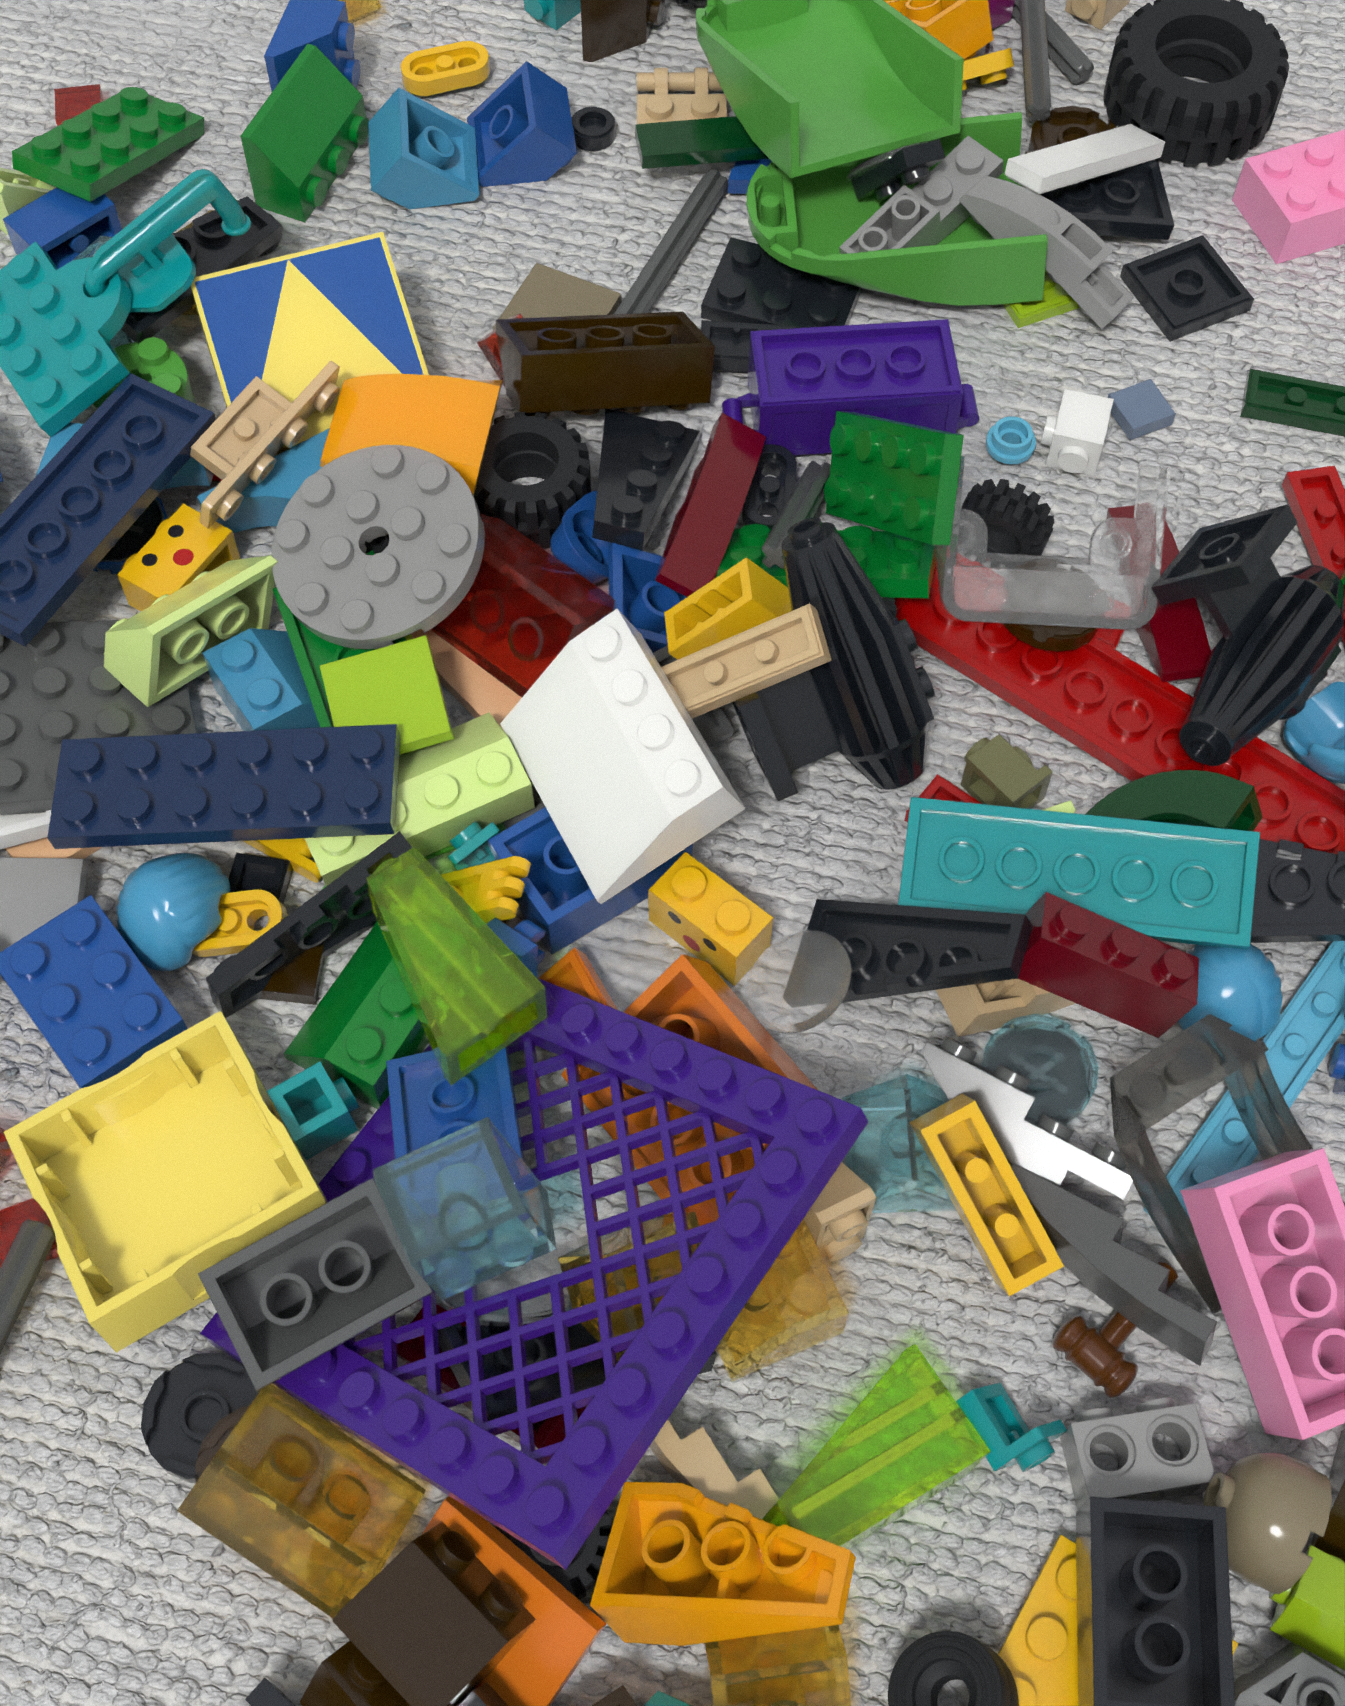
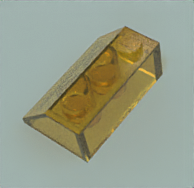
[177,1384,426,1618]

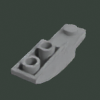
[839,136,1004,254]
[959,175,1134,329]

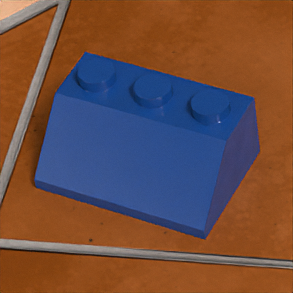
[488,807,693,955]

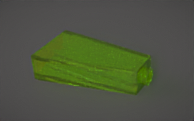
[367,847,547,1085]
[762,1344,991,1550]

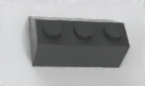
[198,1178,433,1391]

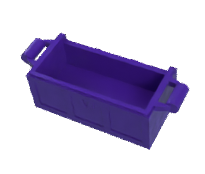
[722,319,979,455]

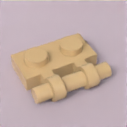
[637,67,727,124]

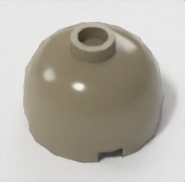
[1203,1453,1332,1595]

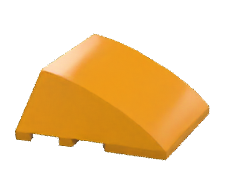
[320,373,503,495]

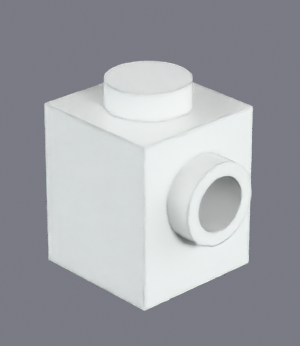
[1041,389,1114,476]

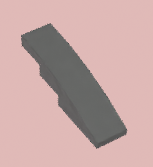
[1011,1163,1217,1366]

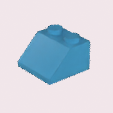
[368,88,479,210]
[202,628,320,731]

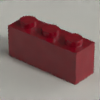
[1018,892,1199,1038]

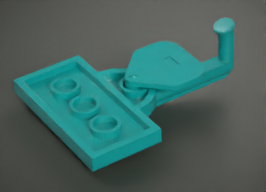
[0,169,251,437]

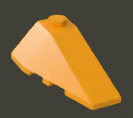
[883,0,993,60]
[590,1482,856,1646]

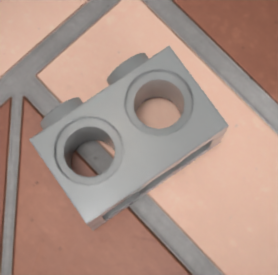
[1060,1397,1215,1510]

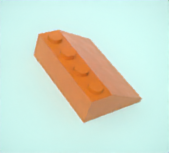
[561,954,818,1246]

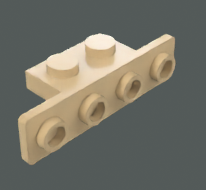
[190,360,340,529]

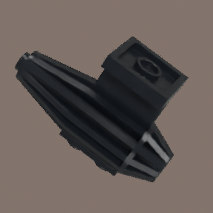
[1151,504,1345,766]
[732,518,935,801]

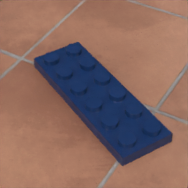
[0,373,216,647]
[47,724,401,849]

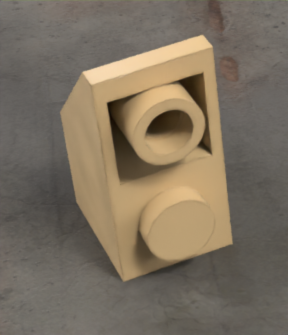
[794,1162,877,1264]

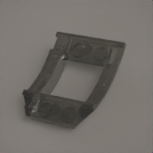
[1110,1014,1345,1314]

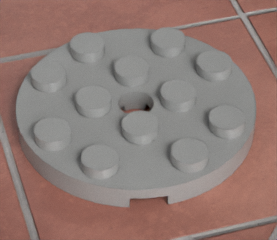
[271,445,485,649]

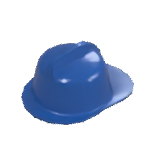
[550,491,644,586]

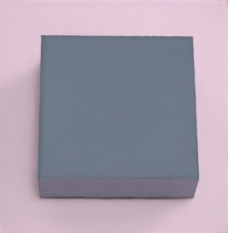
[1108,379,1176,440]

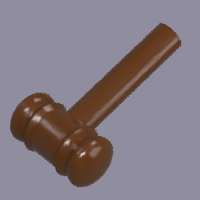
[1052,1261,1178,1398]

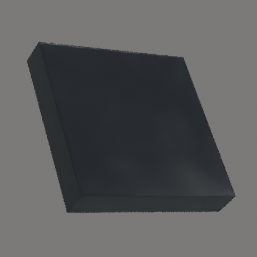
[1120,235,1254,342]

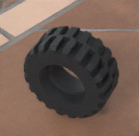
[1104,0,1289,167]

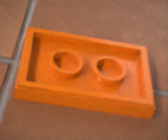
[422,1496,606,1706]

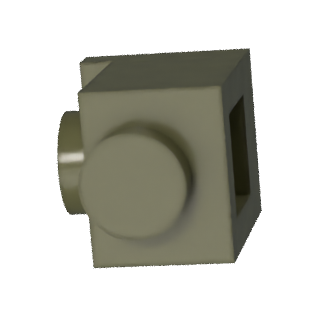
[960,734,1053,809]

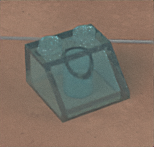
[373,1117,557,1300]

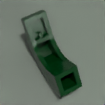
[1085,770,1263,831]

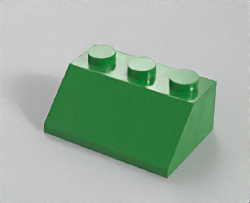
[240,44,369,223]
[283,918,475,1110]

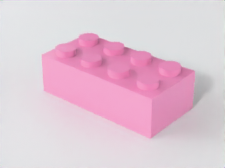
[1232,129,1345,264]
[1180,1148,1345,1440]

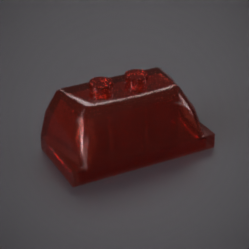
[430,514,615,697]

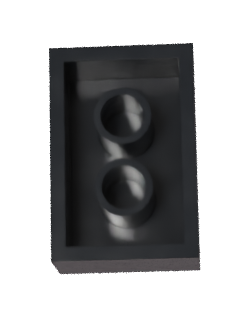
[1076,1497,1235,1706]

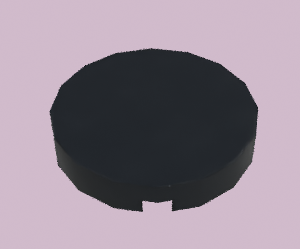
[141,1353,270,1483]

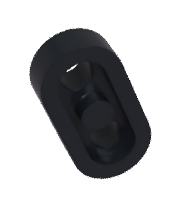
[742,444,797,529]

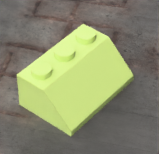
[104,555,278,707]

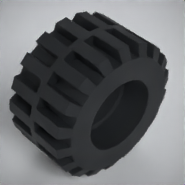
[474,411,591,551]

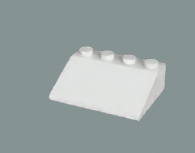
[500,609,745,904]

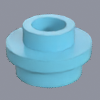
[986,416,1036,464]

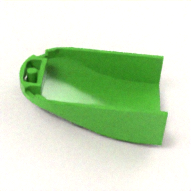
[696,0,964,178]
[747,112,1048,306]

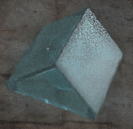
[842,1074,957,1213]

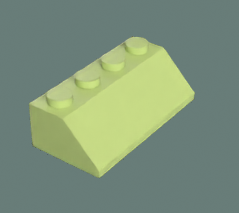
[305,712,535,886]

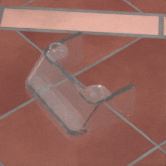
[935,456,1171,630]

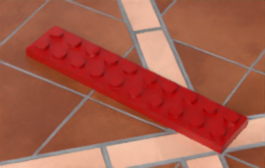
[894,545,1345,854]

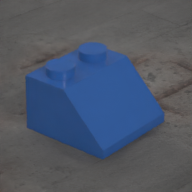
[264,0,360,92]
[467,61,577,187]

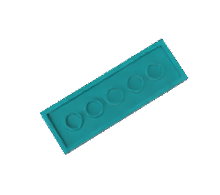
[898,797,1260,950]

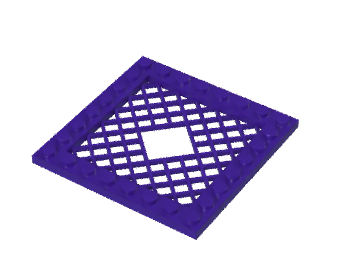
[200,975,868,1570]

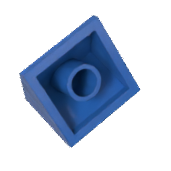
[608,543,687,653]

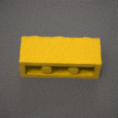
[909,1094,1064,1296]

